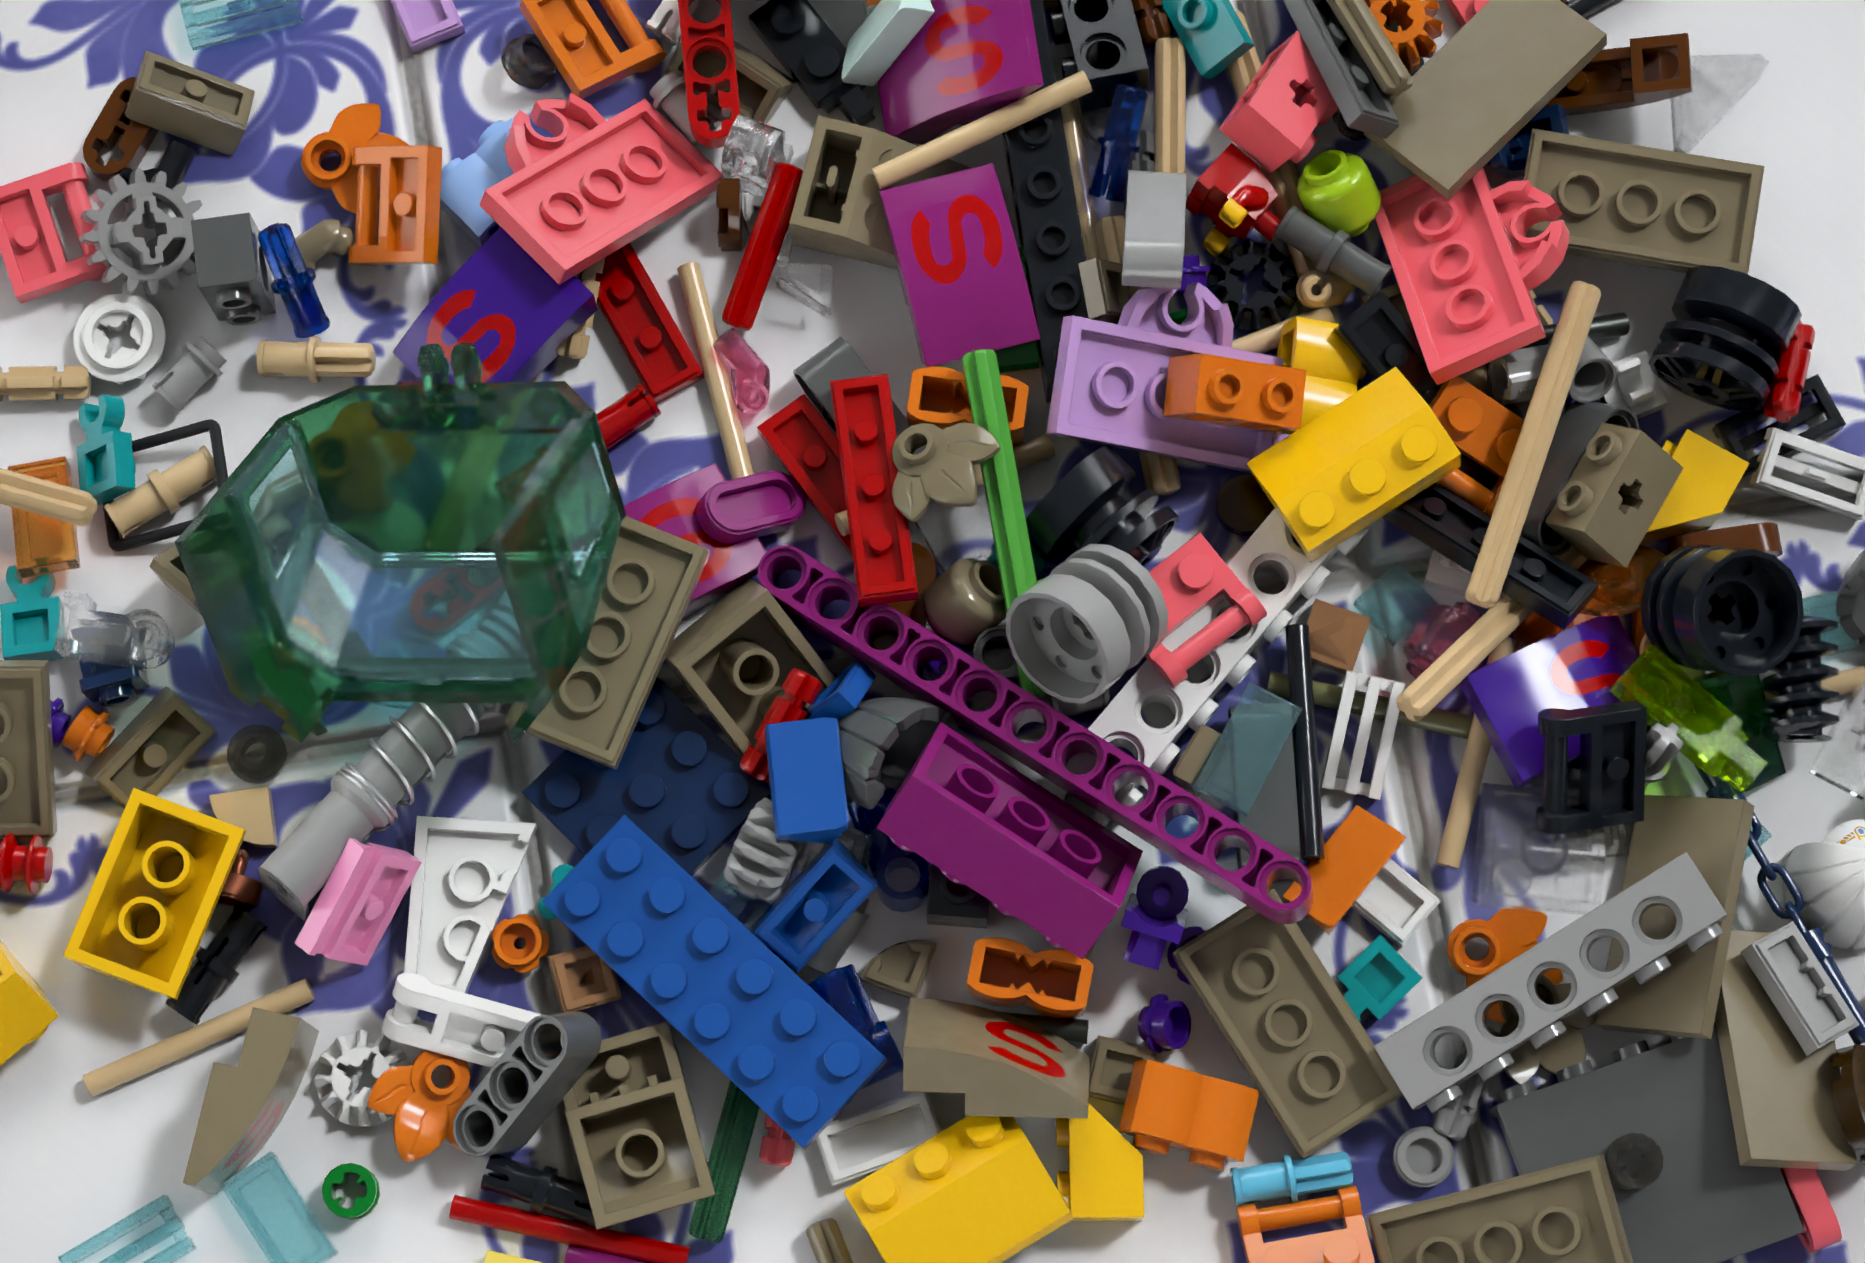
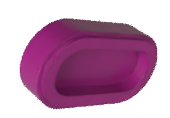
[696,470,806,544]

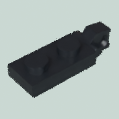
[748,0,876,126]

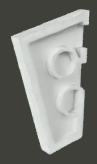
[404,816,537,994]

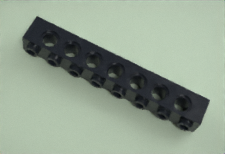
[1002,0,1089,403]

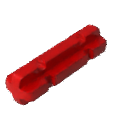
[1763,320,1815,423]
[740,668,821,782]

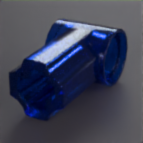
[847,788,929,913]
[808,964,903,1090]

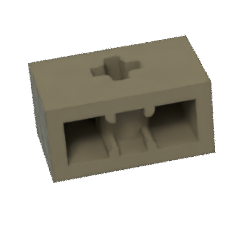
[1545,422,1683,568]

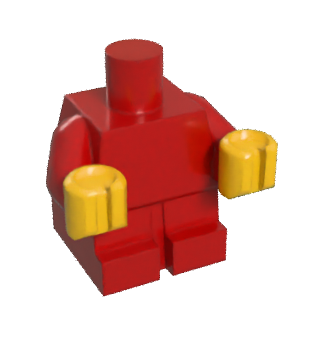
[1186,143,1281,258]

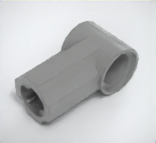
[1488,336,1616,405]

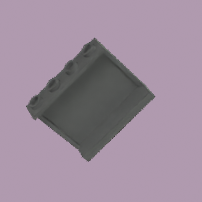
[1489,1027,1805,1263]

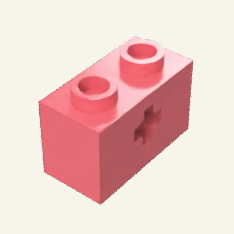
[1219,30,1338,174]

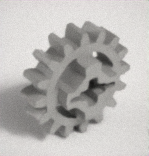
[79,169,202,296]

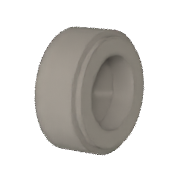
[1392,1126,1454,1189]

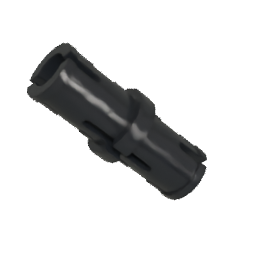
[165,905,268,1025]
[480,1154,596,1228]

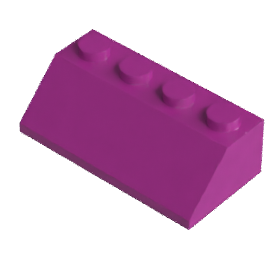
[877,722,1143,959]

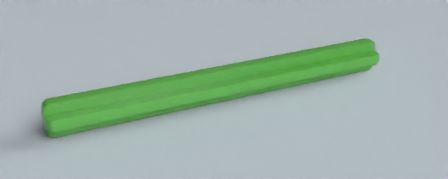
[962,349,1050,699]

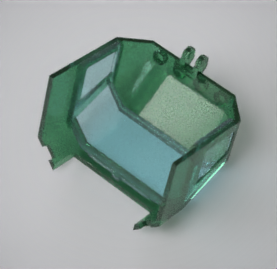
[175,343,627,747]

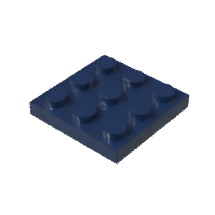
[522,677,771,877]

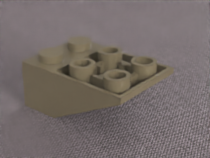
[789,115,970,269]

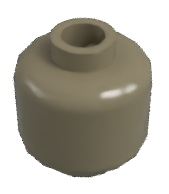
[924,558,1007,646]

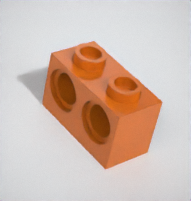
[1163,353,1307,432]

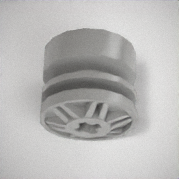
[1006,544,1168,704]

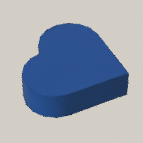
[807,661,876,721]

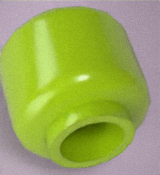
[1296,150,1381,238]

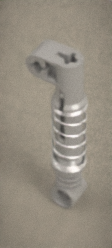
[258,568,563,922]

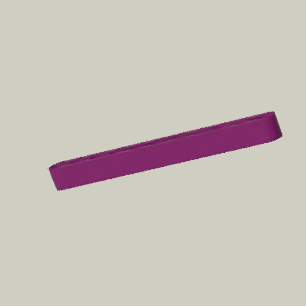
[757,545,1313,924]

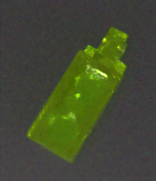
[1609,644,1768,793]

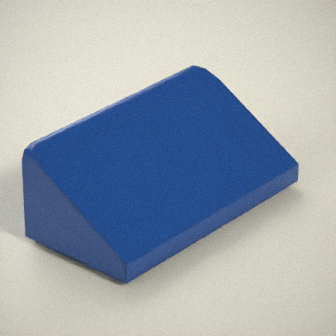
[764,717,849,844]
[753,839,878,972]

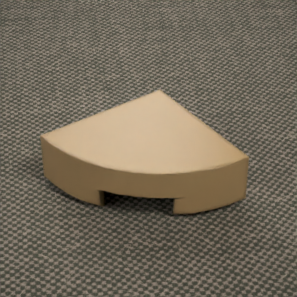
[209,786,278,848]

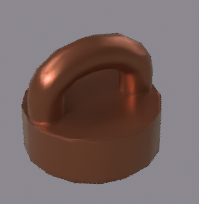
[218,849,264,909]

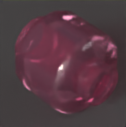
[1403,602,1486,689]

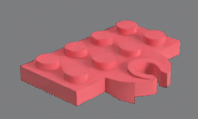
[479,93,724,285]
[1375,167,1569,385]

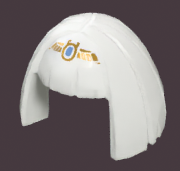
[1782,819,1865,949]

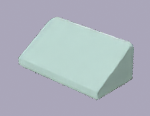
[841,0,935,86]

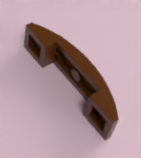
[1544,33,1692,115]

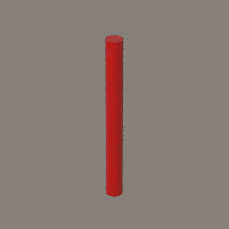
[449,1195,691,1263]

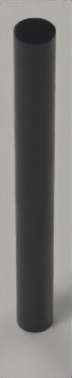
[1285,624,1325,861]

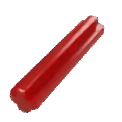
[721,162,803,331]

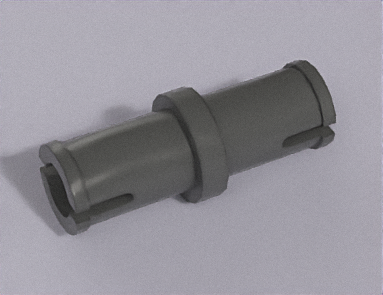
[1275,205,1393,298]

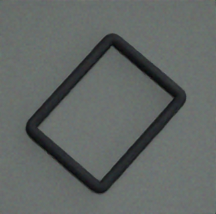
[103,419,233,552]

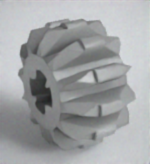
[724,798,808,904]

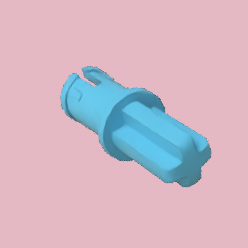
[1230,1152,1353,1206]

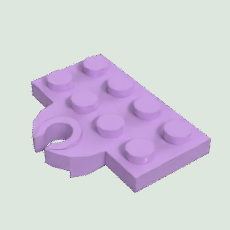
[1046,282,1284,473]

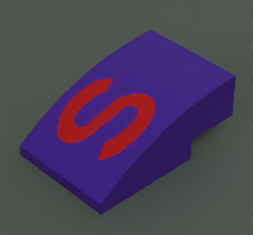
[393,227,598,434]
[1460,610,1669,790]

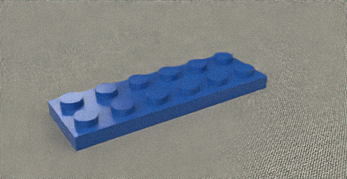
[542,814,888,1150]

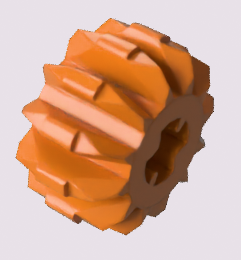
[1364,0,1444,73]

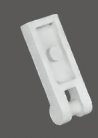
[381,972,542,1078]

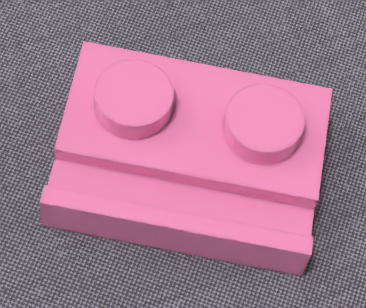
[295,838,422,966]

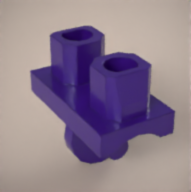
[1121,866,1189,970]

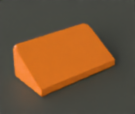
[1282,805,1406,935]

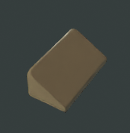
[664,21,796,134]
[125,50,255,155]
[85,686,217,809]

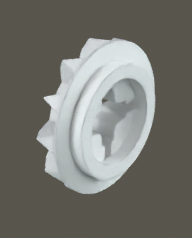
[73,293,168,386]
[314,1030,410,1127]

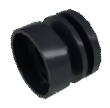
[1648,265,1802,412]
[1026,445,1179,567]
[1640,544,1804,676]

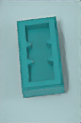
[1162,0,1254,80]

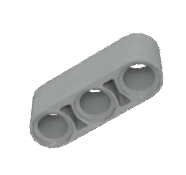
[1121,170,1187,289]

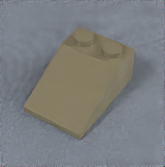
[665,578,835,786]

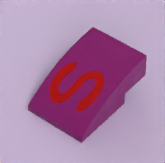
[877,0,1044,144]
[879,163,1041,367]
[551,463,767,620]

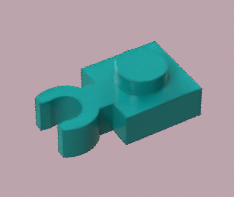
[77,394,136,505]
[0,561,67,661]
[1337,934,1423,1023]

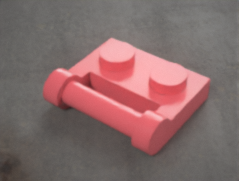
[0,162,107,304]
[1145,532,1267,688]

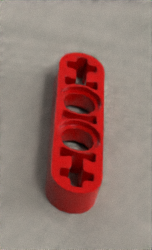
[678,0,741,148]

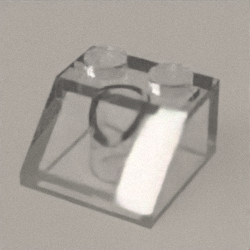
[1472,783,1606,915]

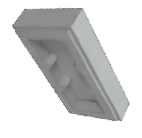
[1741,921,1860,1056]

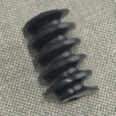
[1761,616,1840,743]

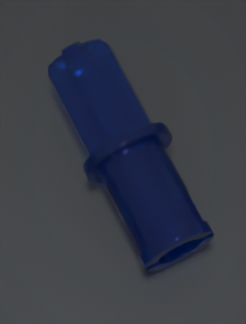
[1087,84,1149,202]
[258,223,330,338]

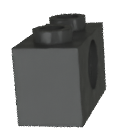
[191,213,276,325]

